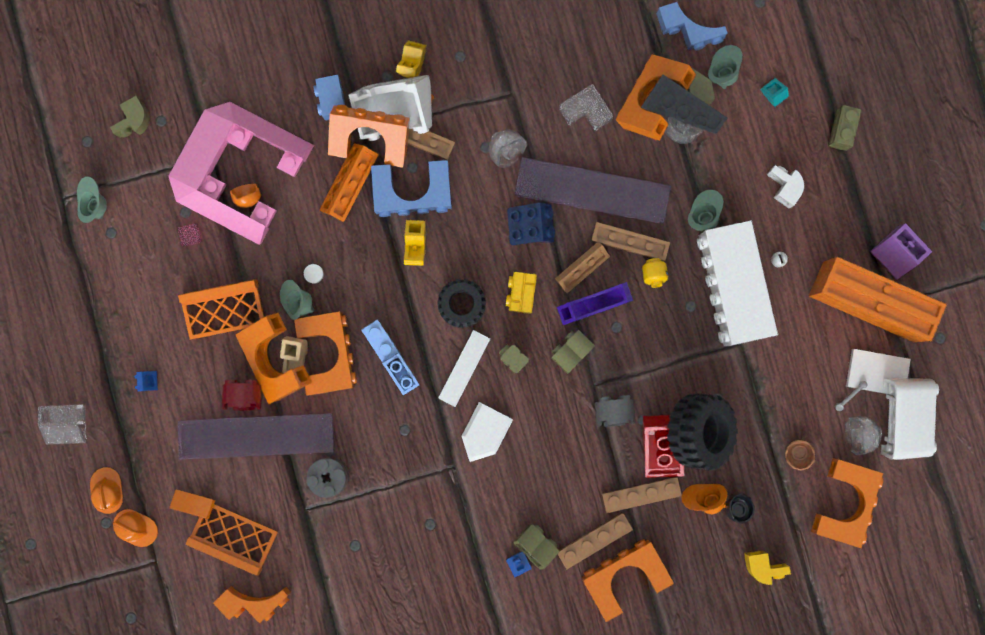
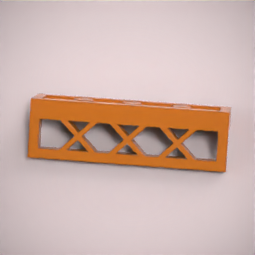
[320,143,378,222]

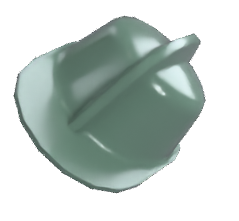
[708,45,743,89]
[77,177,107,223]
[688,190,724,233]
[280,280,314,320]

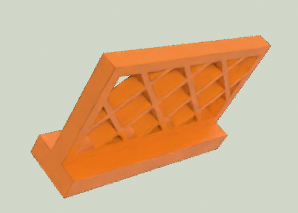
[178,279,264,340]
[185,504,278,576]

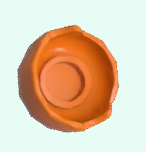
[230,184,261,208]

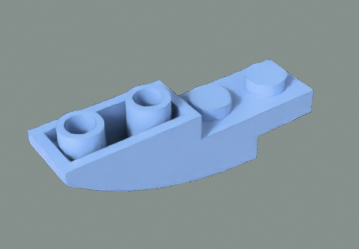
[361,319,419,395]

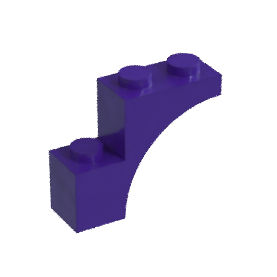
[557,282,633,325]

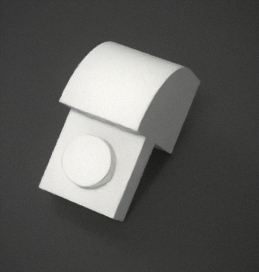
[767,165,804,208]

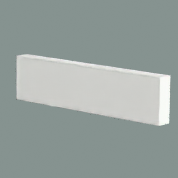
[439,330,490,407]

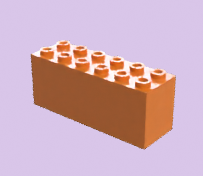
[809,257,947,342]

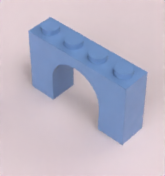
[371,160,452,217]

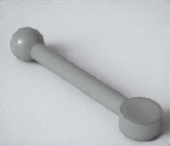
[835,381,868,411]

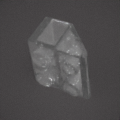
[38,404,86,445]

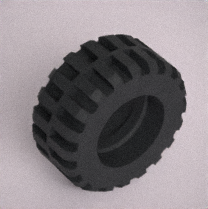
[667,393,738,470]

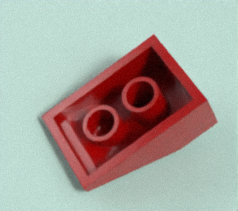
[643,415,684,478]

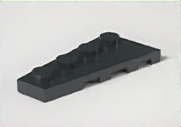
[641,75,727,134]

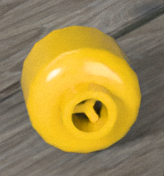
[642,258,668,288]

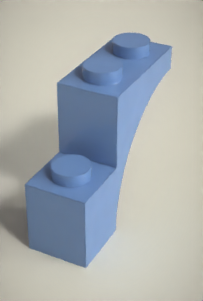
[656,2,727,51]

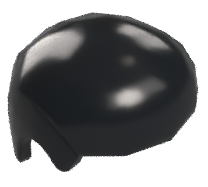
[725,493,755,524]

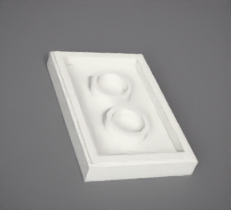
[846,349,911,394]

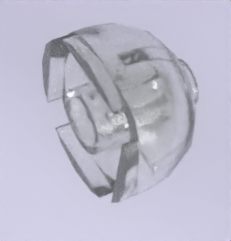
[488,130,527,168]
[845,416,882,455]

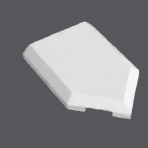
[462,402,513,462]

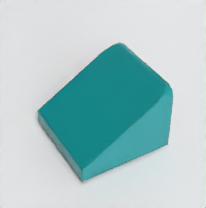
[761,78,789,107]

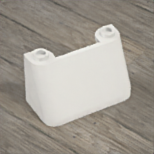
[349,75,432,141]
[881,378,939,459]

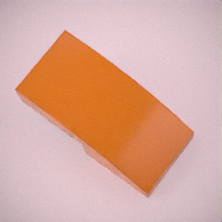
[169,490,215,519]

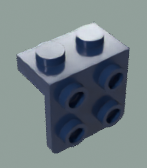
[507,203,555,245]

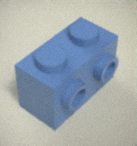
[313,75,345,121]

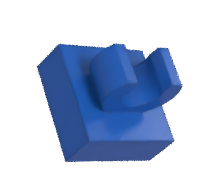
[134,371,158,391]
[506,552,532,577]

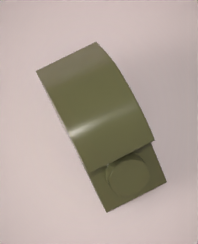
[110,96,150,138]

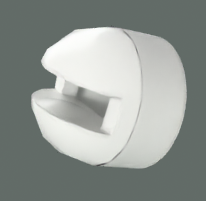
[771,252,788,267]

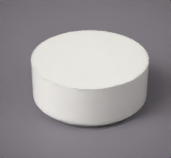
[304,264,324,284]

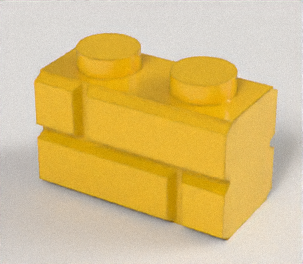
[506,272,537,314]

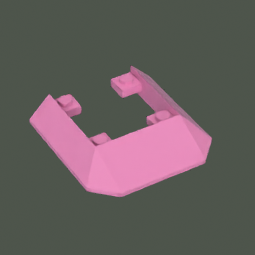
[169,102,314,245]

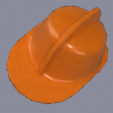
[90,467,123,514]
[681,484,728,514]
[113,509,158,547]

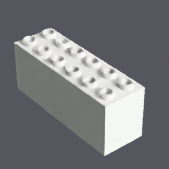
[697,221,778,346]

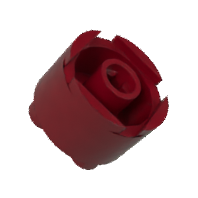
[222,380,262,411]

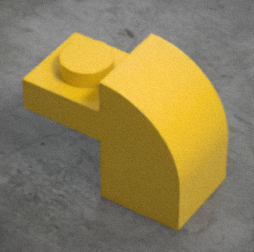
[396,41,426,78]
[404,220,426,265]
[744,551,791,585]

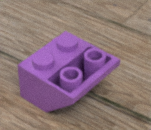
[870,223,932,280]

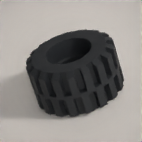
[437,279,486,328]

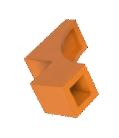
[213,586,291,623]

